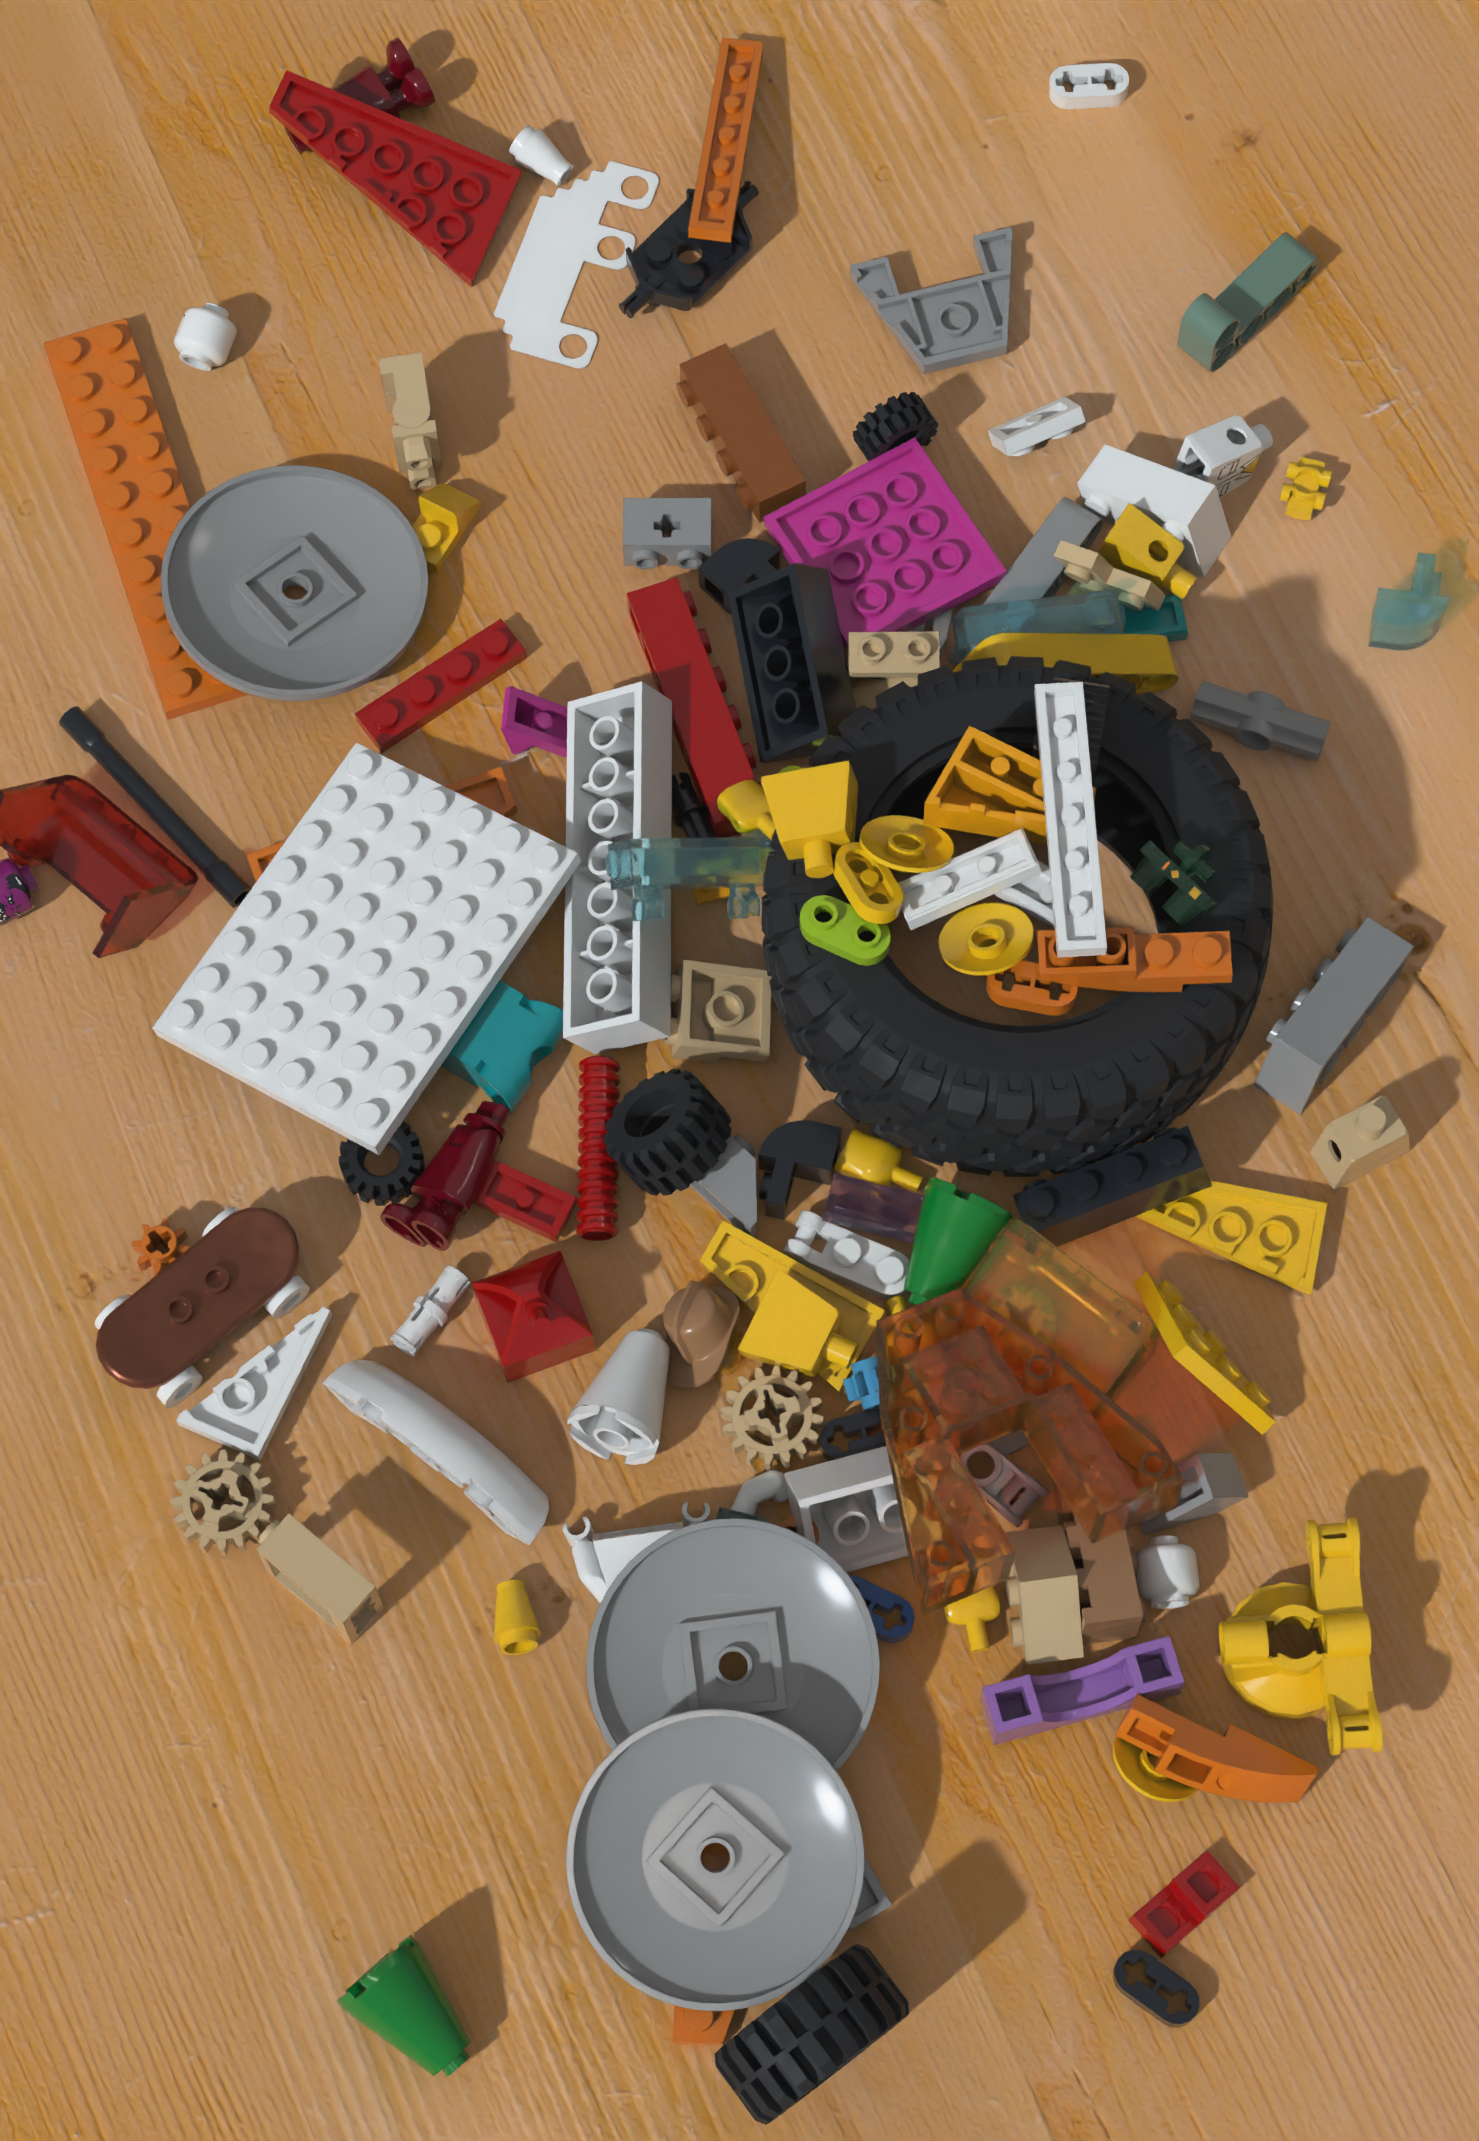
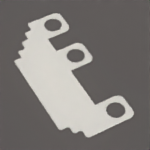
[494,161,659,369]

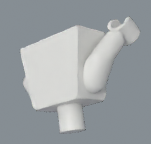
[563,1502,710,1603]

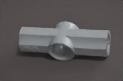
[1190,681,1330,761]

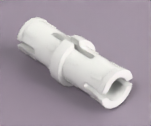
[390,1266,471,1357]

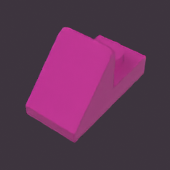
[501,686,567,758]

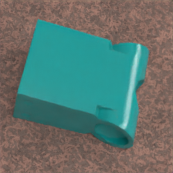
[441,980,563,1114]

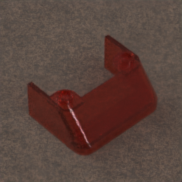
[0,775,198,958]

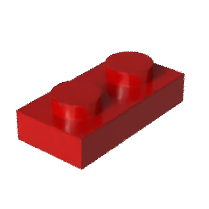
[473,1160,577,1243]

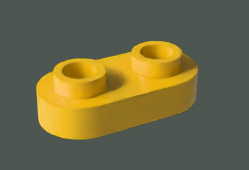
[833,842,904,924]

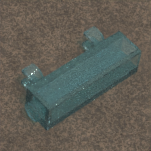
[951,590,1126,663]
[606,837,775,921]

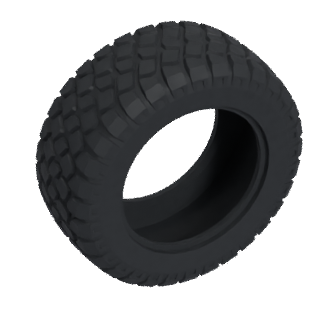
[761,656,1273,1177]

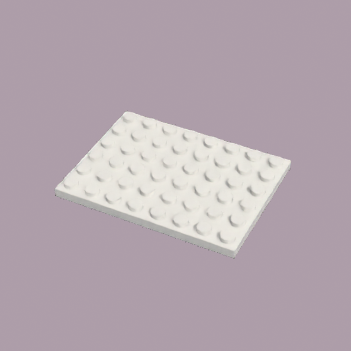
[152,743,581,1155]

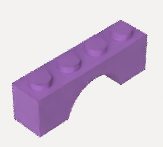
[980,1636,1184,1745]

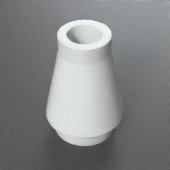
[509,125,574,186]

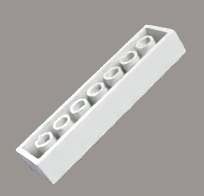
[563,681,672,1054]

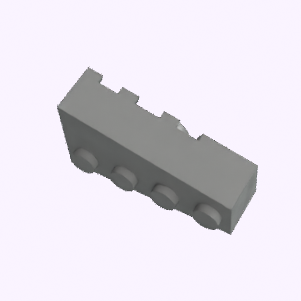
[1254,917,1414,1115]

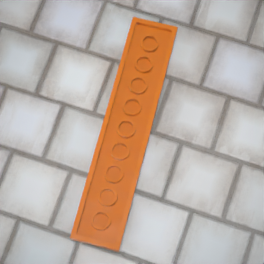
[43,318,248,720]

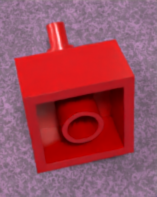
[472,1250,595,1383]

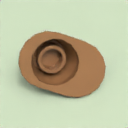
[663,1281,740,1390]

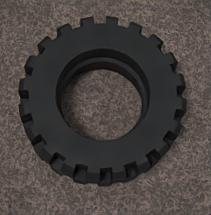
[715,1944,909,2125]

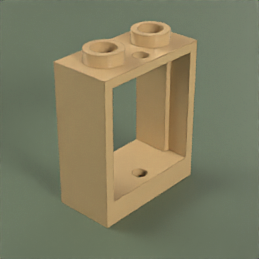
[256,1513,384,1644]

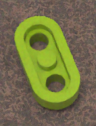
[800,895,891,966]

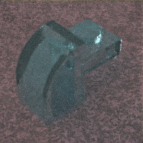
[1368,553,1449,650]

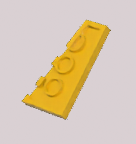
[1135,1180,1327,1296]
[700,1221,886,1394]

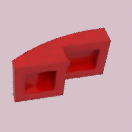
[1128,1850,1240,1958]

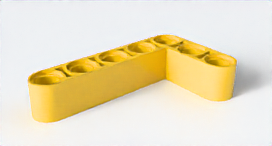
[952,633,1179,693]

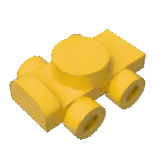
[1279,456,1332,520]

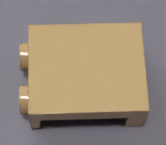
[848,631,940,710]

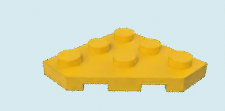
[1133,1271,1276,1435]

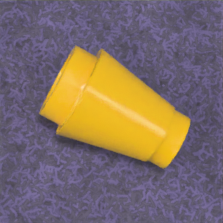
[494,1580,541,1655]

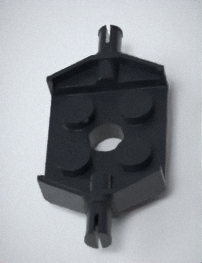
[619,181,759,318]

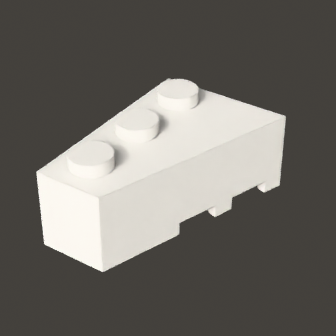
[1077,444,1232,577]

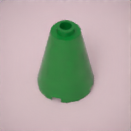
[903,1177,1014,1313]
[337,1935,471,2077]

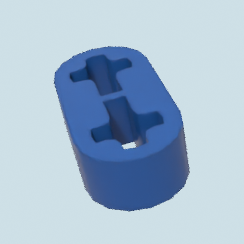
[849,1575,915,1643]

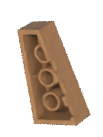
[1049,1441,1146,1645]

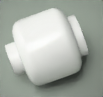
[174,303,237,371]
[1136,1535,1200,1609]

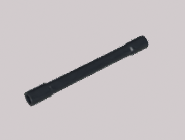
[59,706,252,908]

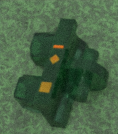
[1130,840,1218,926]

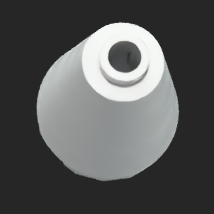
[567,1328,670,1465]

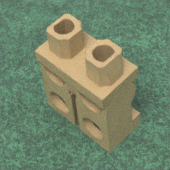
[378,352,442,489]

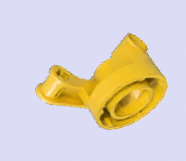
[1219,1517,1383,1755]

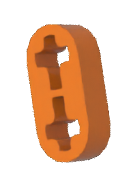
[986,960,1078,1016]

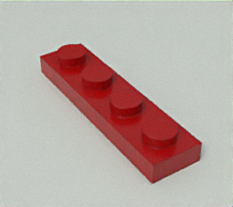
[355,618,527,753]

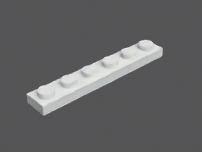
[1034,682,1107,958]

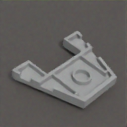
[850,227,1013,374]

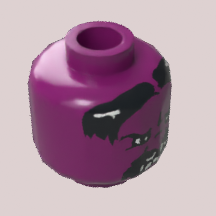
[0,858,39,925]

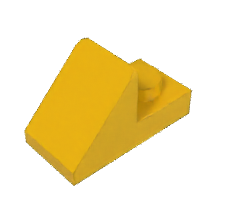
[412,483,482,574]

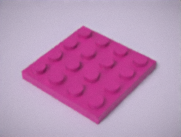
[764,438,1007,651]

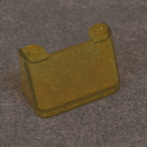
[938,1218,1160,1438]

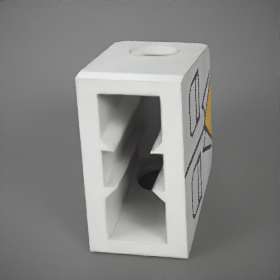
[1173,415,1273,498]

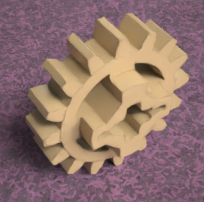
[721,1365,824,1470]
[171,1450,276,1556]

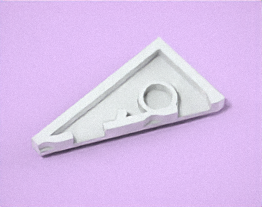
[176,1307,332,1461]

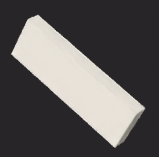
[898,828,1042,930]

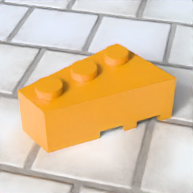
[923,726,1096,845]

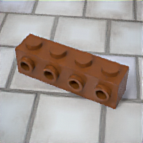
[676,343,806,523]

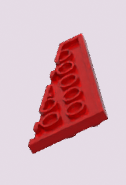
[269,70,522,287]

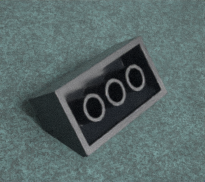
[727,563,856,763]

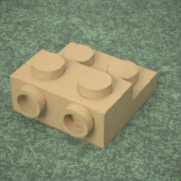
[663,960,772,1063]

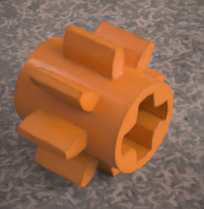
[132,1218,190,1275]

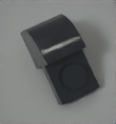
[698,538,780,614]
[758,1120,842,1220]

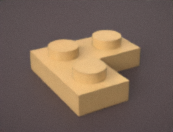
[1053,540,1166,611]

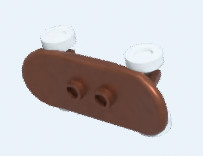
[94,1206,310,1408]

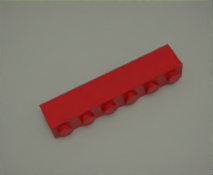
[627,577,763,840]

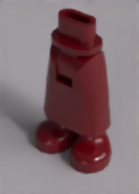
[284,37,435,154]
[380,1101,511,1251]

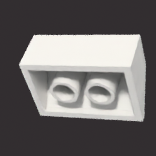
[784,1437,950,1573]

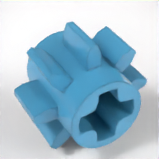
[843,1355,905,1411]

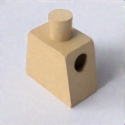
[1310,1095,1410,1191]

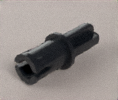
[672,772,719,859]

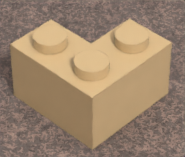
[999,1525,1084,1665]

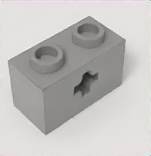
[623,498,712,569]

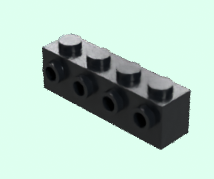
[1013,1126,1212,1254]

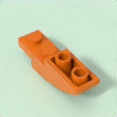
[1037,927,1233,992]
[1115,1694,1319,1803]

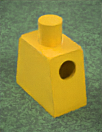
[1097,503,1197,600]
[761,760,858,878]
[738,1269,859,1377]

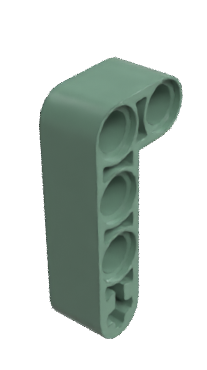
[1178,232,1321,372]

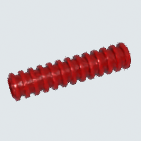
[576,1056,620,1241]

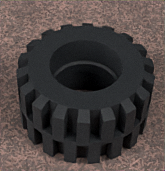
[604,1069,732,1196]

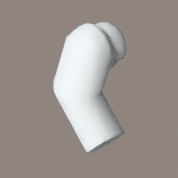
[727,1470,788,1520]

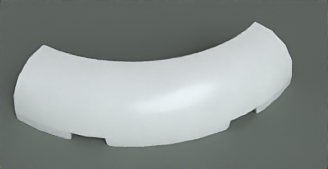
[323,1359,549,1545]

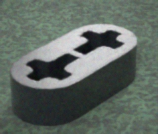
[820,1406,908,1461]
[1113,1950,1199,2027]

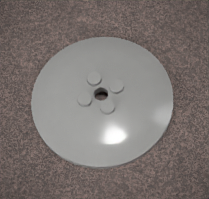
[161,465,428,701]
[586,1518,880,1772]
[566,1708,864,2011]

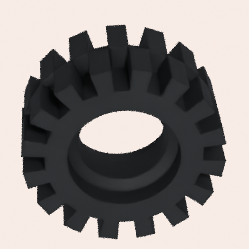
[853,392,938,462]
[338,1121,425,1206]

